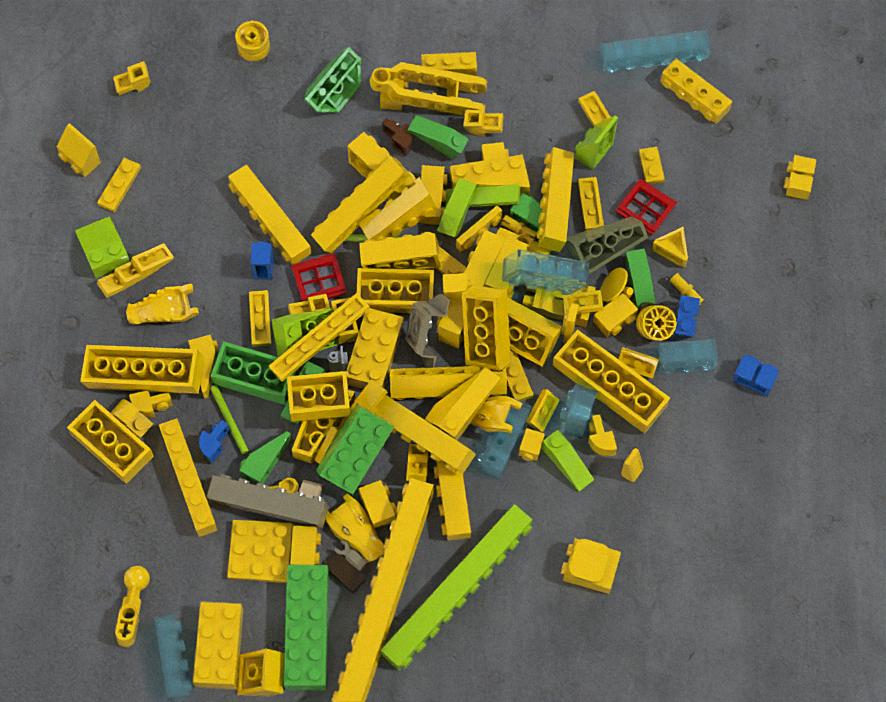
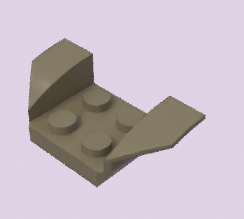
[405,294,450,368]

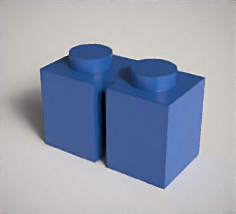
[251,241,274,280]
[673,295,700,337]
[732,354,780,396]

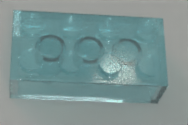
[502,249,589,295]

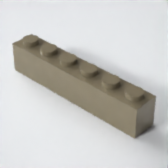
[206,474,329,529]

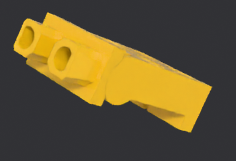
[522,276,596,327]

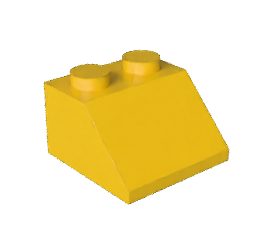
[57,123,101,177]
[238,649,285,696]

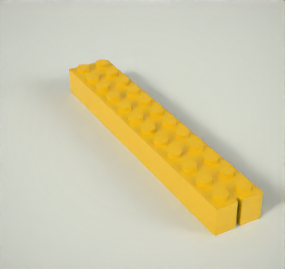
[332,478,433,702]

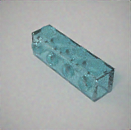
[477,397,532,480]
[154,614,193,702]

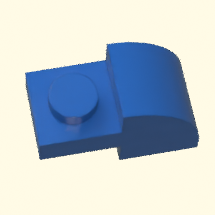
[199,420,230,464]

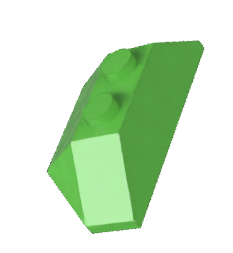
[304,47,361,113]

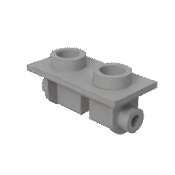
[328,346,348,372]

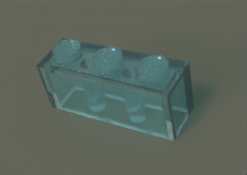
[656,339,718,373]

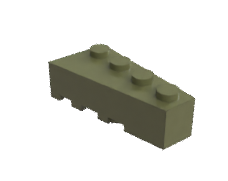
[566,216,648,275]

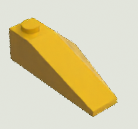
[424,368,501,441]

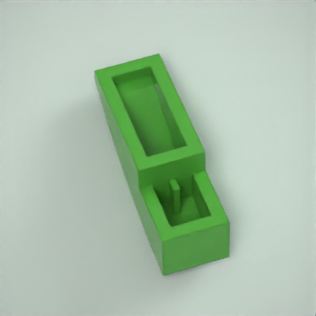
[625,249,656,309]

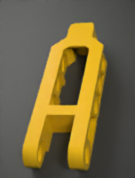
[370,62,487,116]

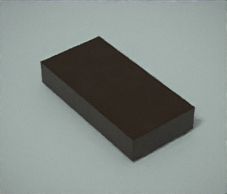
[325,553,367,593]

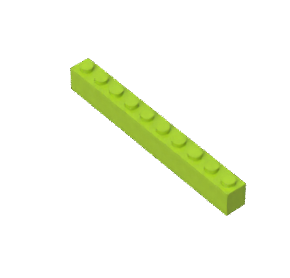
[381,504,532,670]

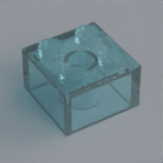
[558,384,597,439]

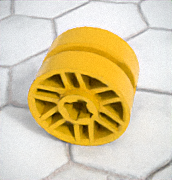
[235,21,270,61]
[636,305,676,341]

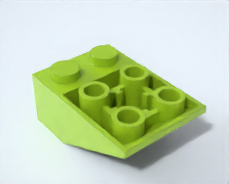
[272,308,338,357]

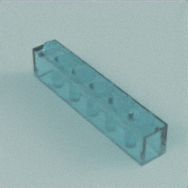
[599,30,711,72]

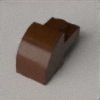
[382,117,412,156]

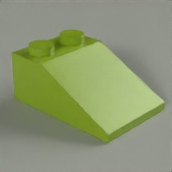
[575,116,618,170]
[75,216,130,278]

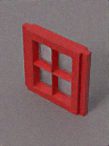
[615,178,677,236]
[291,253,347,302]

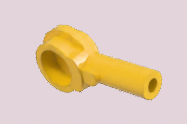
[268,478,299,494]

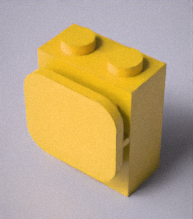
[561,538,621,594]

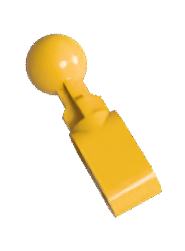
[115,566,150,647]

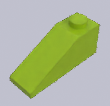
[437,178,477,237]
[542,430,594,492]

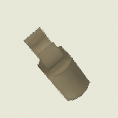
[334,540,369,572]

